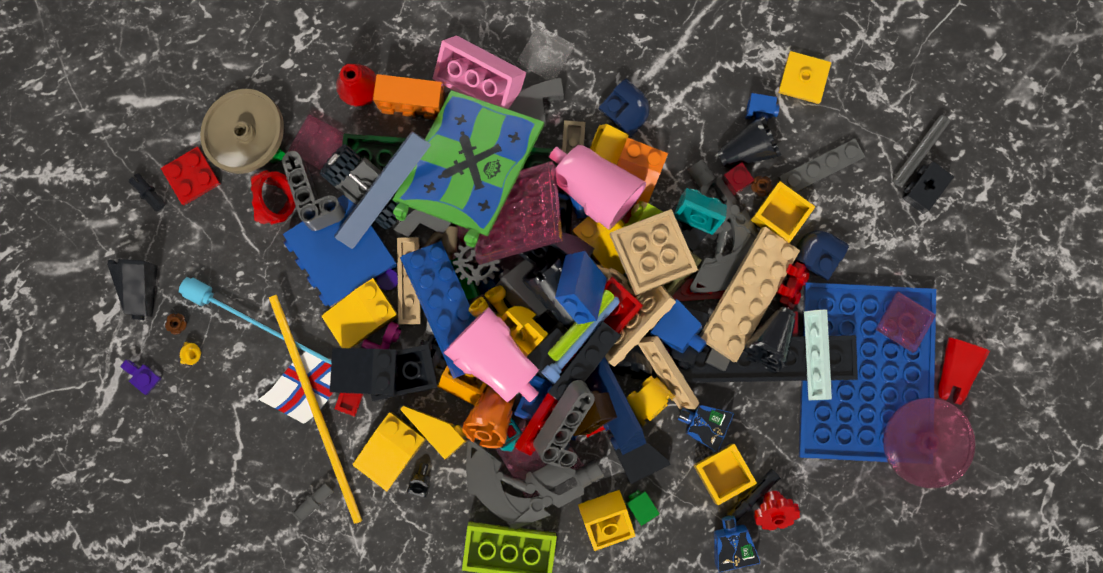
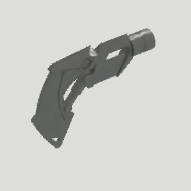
[687,159,759,293]
[466,441,604,529]

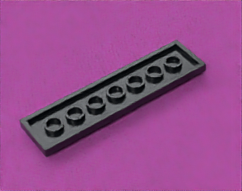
[679,335,858,383]

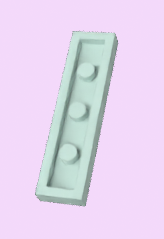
[804,310,832,400]

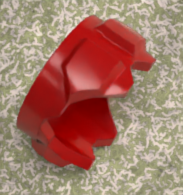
[250,170,296,225]

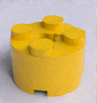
[626,376,675,426]

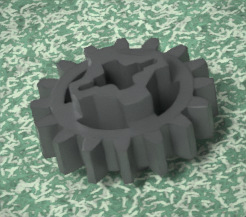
[453,238,502,286]

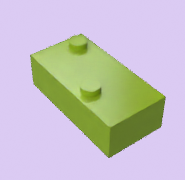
[462,522,557,573]

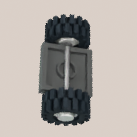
[320,144,399,229]

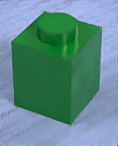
[626,489,660,526]

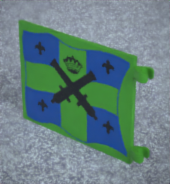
[393,90,545,247]

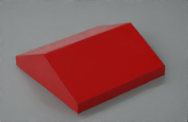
[603,277,643,333]

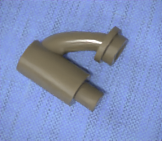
[419,226,458,260]

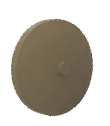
[200,89,284,174]

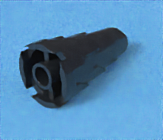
[522,255,575,330]

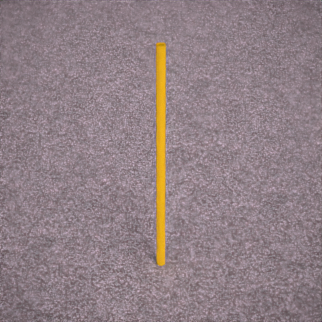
[269,295,362,524]

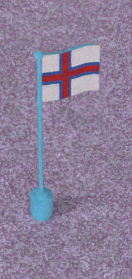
[179,277,333,423]

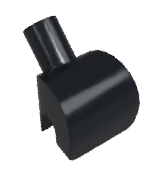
[407,463,430,497]

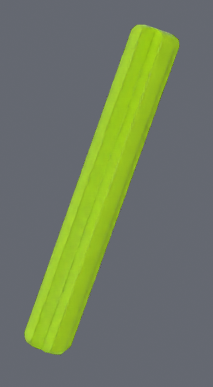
[548,290,615,361]

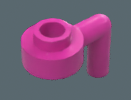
[361,321,401,349]

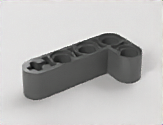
[282,151,346,231]
[533,380,595,468]

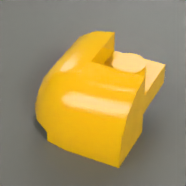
[501,306,548,357]

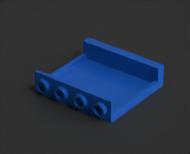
[283,195,397,307]

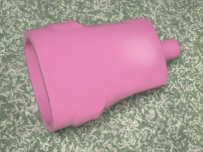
[549,145,646,230]
[443,307,539,402]

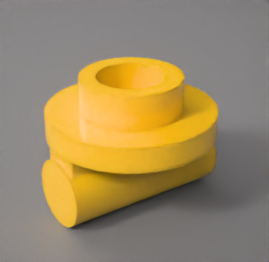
[180,342,201,365]

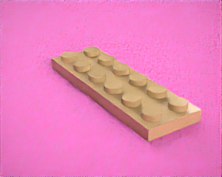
[699,227,800,362]

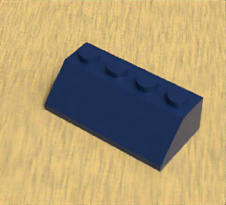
[584,357,646,455]

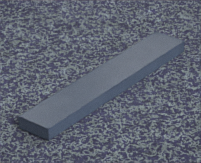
[334,131,431,249]

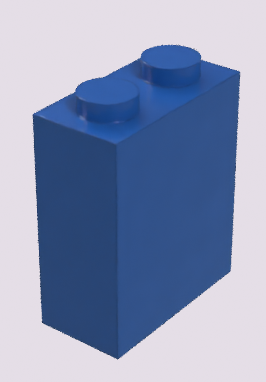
[555,251,607,324]

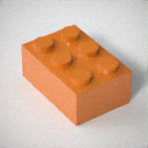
[373,74,445,120]

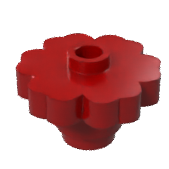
[754,491,800,530]

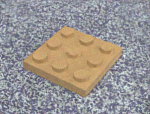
[609,209,698,295]

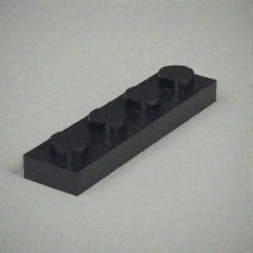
[547,321,621,401]

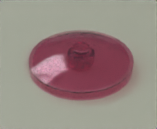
[884,398,975,488]

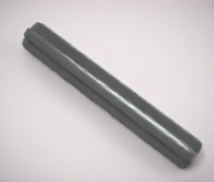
[892,115,950,187]

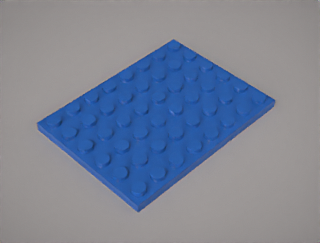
[799,282,936,464]

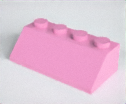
[433,35,526,109]

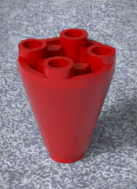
[336,64,376,107]

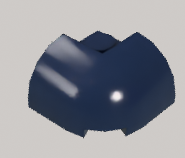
[599,78,650,138]
[794,230,849,280]

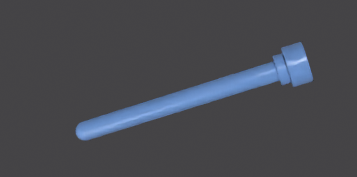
[541,297,620,384]

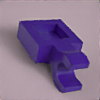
[120,360,162,395]

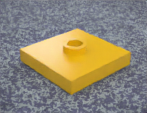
[778,51,831,104]

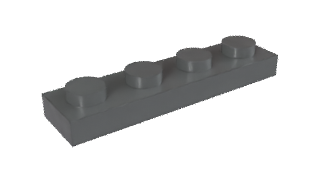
[778,139,865,192]

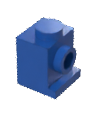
[745,93,780,120]

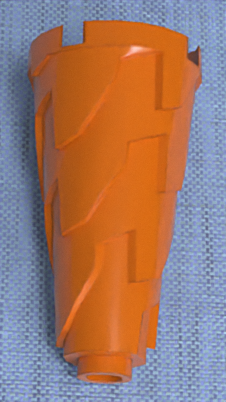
[462,385,516,448]

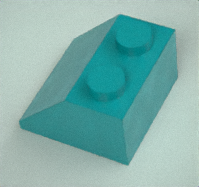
[674,188,727,235]

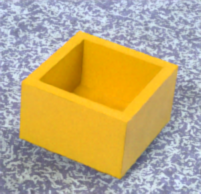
[751,182,815,243]
[693,444,757,505]

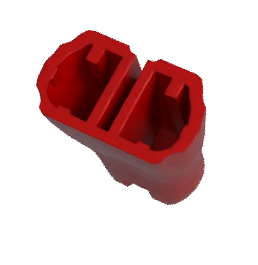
[938,337,990,405]

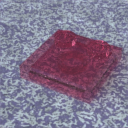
[288,114,345,170]
[875,292,936,353]

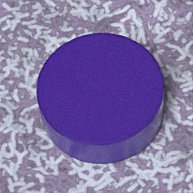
[377,269,398,291]

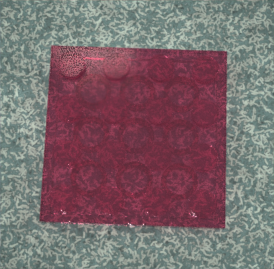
[475,161,563,265]

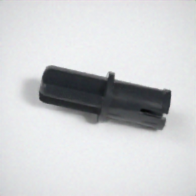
[129,173,165,212]

